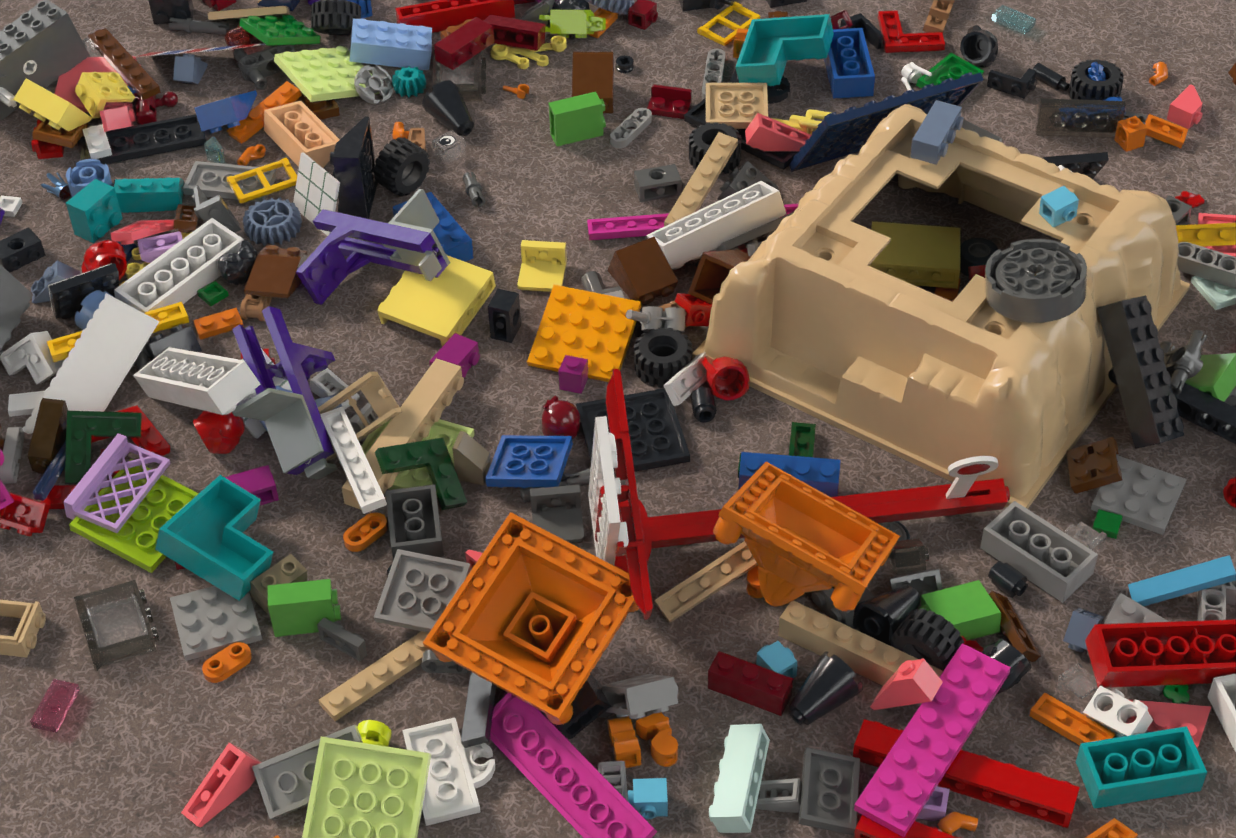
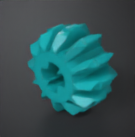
[392,66,427,98]

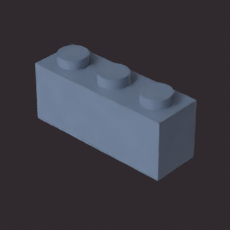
[910,100,964,165]

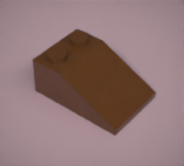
[244,245,308,299]

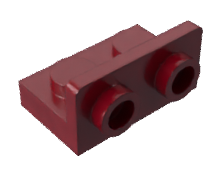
[647,84,692,119]

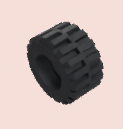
[311,0,361,35]
[1069,59,1124,104]
[689,122,741,175]
[373,137,430,197]
[634,327,692,388]
[891,609,964,671]

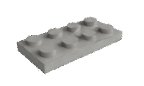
[183,161,277,202]
[252,725,363,819]

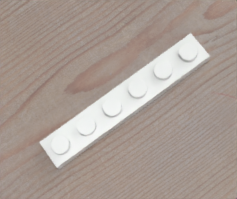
[320,406,387,514]

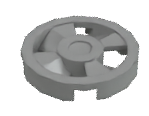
[354,65,394,104]

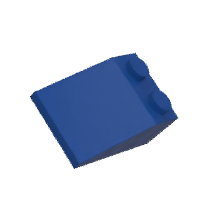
[194,90,257,133]

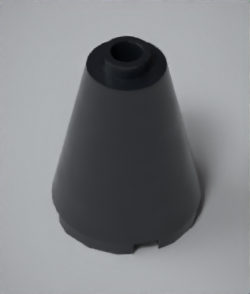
[422,80,474,136]
[853,585,920,646]
[789,651,863,725]

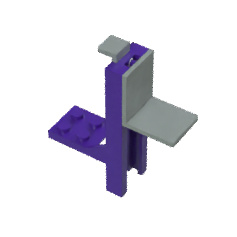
[296,189,450,305]
[232,306,337,479]

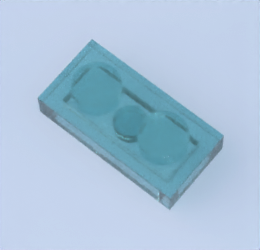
[991,5,1036,34]

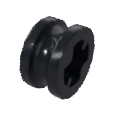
[616,55,634,73]

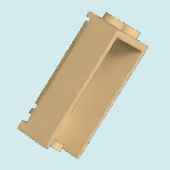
[318,372,403,460]
[0,600,46,658]

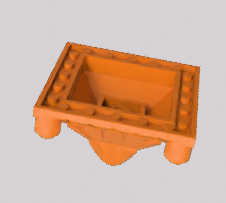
[713,462,900,611]
[422,512,639,725]

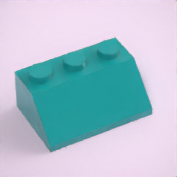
[114,177,185,213]

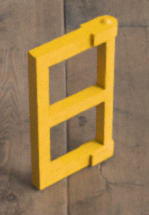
[697,1,760,46]
[227,157,297,204]

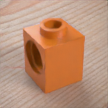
[1114,116,1147,152]

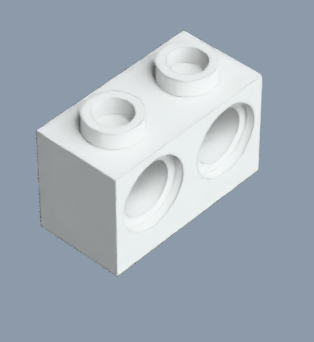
[1083,686,1153,737]

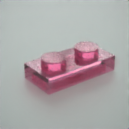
[30,679,80,733]

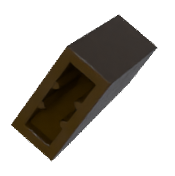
[27,398,68,474]

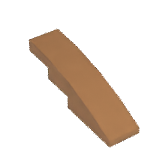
[923,0,955,33]

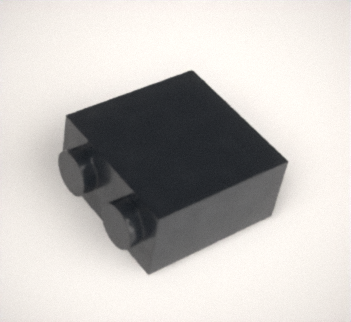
[552,673,611,739]

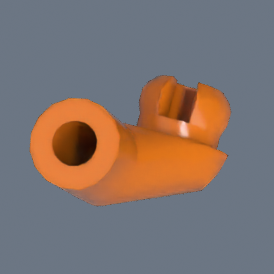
[1149,61,1168,86]
[392,122,410,140]
[237,144,266,166]
[938,812,978,836]

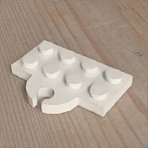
[402,718,495,826]

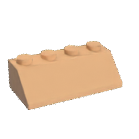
[264,101,340,168]

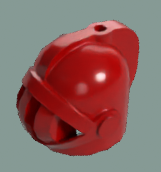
[81,240,127,281]
[702,356,750,400]
[193,411,245,454]

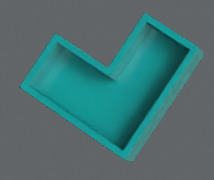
[736,14,834,86]
[155,475,274,601]

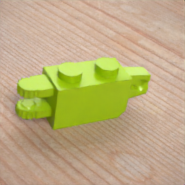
[539,10,606,38]

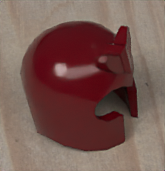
[542,395,580,440]

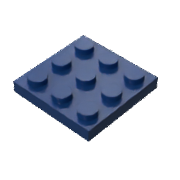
[485,435,573,488]

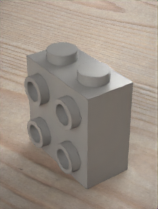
[601,674,678,719]

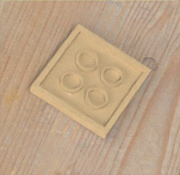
[706,83,768,129]

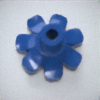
[1086,62,1107,81]

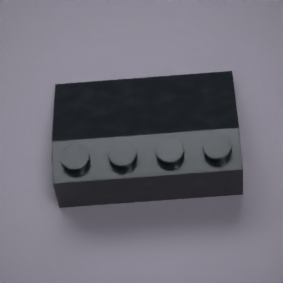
[330,116,378,219]

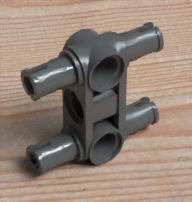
[233,45,295,90]
[1160,330,1207,395]

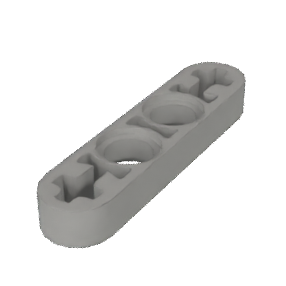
[702,49,726,100]

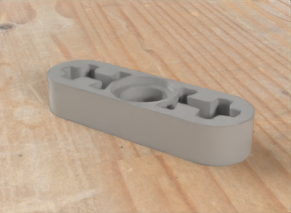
[610,108,652,148]
[0,427,24,484]

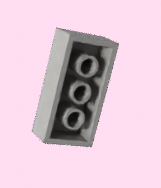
[980,501,1098,603]

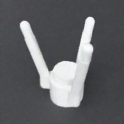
[901,62,932,90]

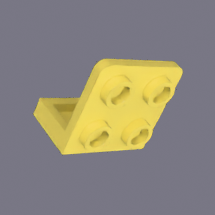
[75,72,135,118]
[517,240,567,292]

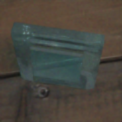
[204,137,226,164]

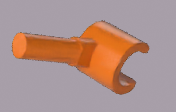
[503,84,529,99]

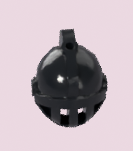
[960,25,998,68]
[981,638,1032,695]

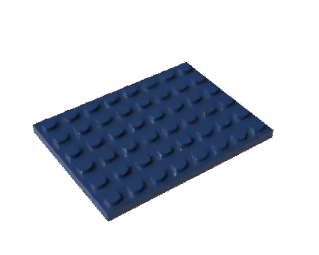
[789,72,984,172]

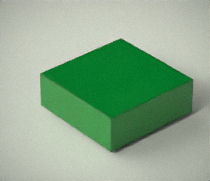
[197,281,229,307]
[1092,509,1123,539]

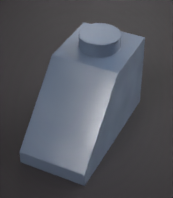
[1063,608,1104,652]

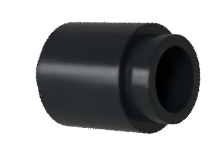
[690,387,717,423]
[988,561,1028,598]

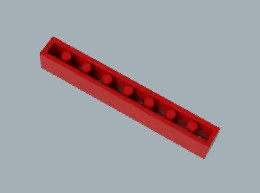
[853,719,1080,828]

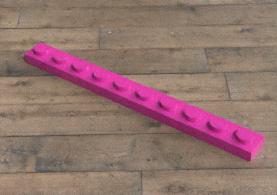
[587,204,798,240]

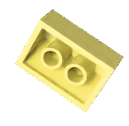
[13,78,92,132]

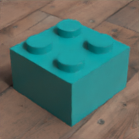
[66,179,123,243]

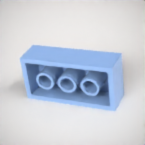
[349,18,432,70]

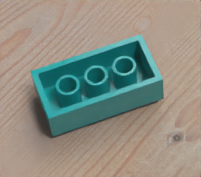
[1076,726,1207,809]

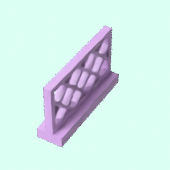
[64,433,170,533]

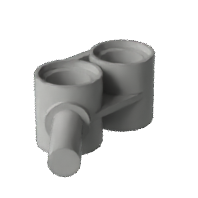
[626,306,685,333]

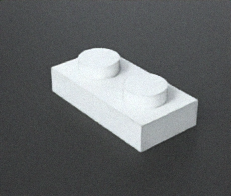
[82,124,112,159]

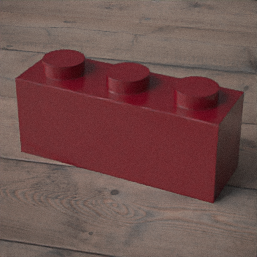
[484,15,546,51]
[434,17,494,70]
[708,651,793,716]

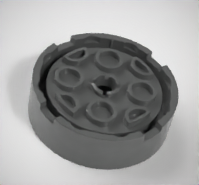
[985,239,1087,323]

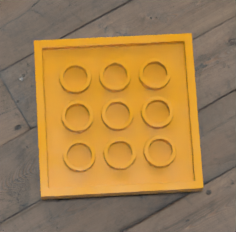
[527,285,641,382]

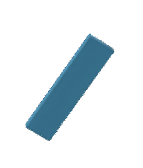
[1128,555,1236,606]

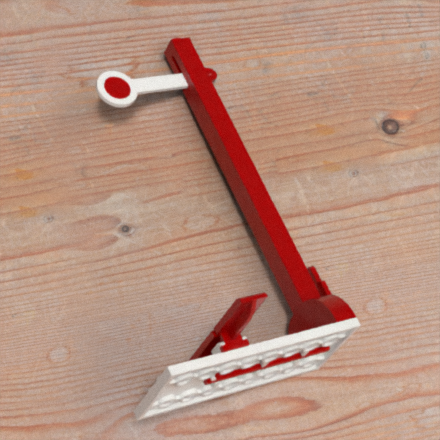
[588,369,1010,620]

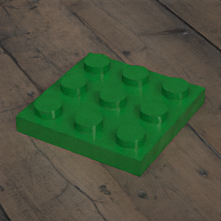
[239,15,321,46]

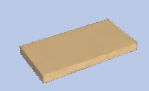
[208,6,290,21]

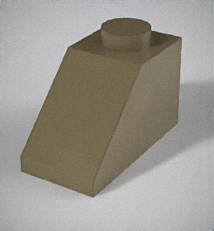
[452,431,491,485]

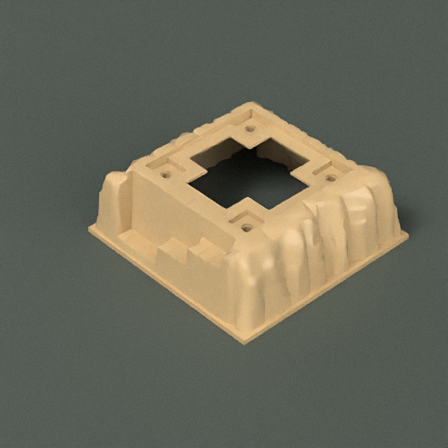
[692,104,1190,509]

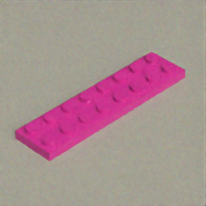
[854,643,1011,837]
[490,692,657,838]

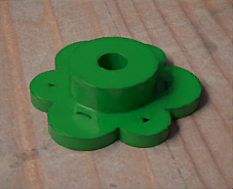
[1163,684,1190,704]

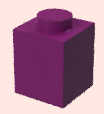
[558,355,588,394]

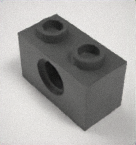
[634,164,682,202]

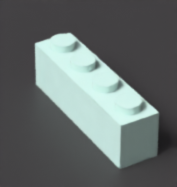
[709,724,770,833]

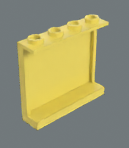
[869,221,960,289]
[377,255,496,347]

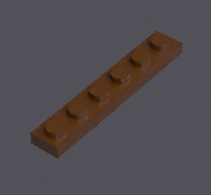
[88,28,161,100]

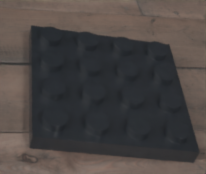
[576,388,690,475]

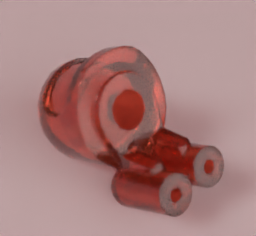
[225,24,255,51]

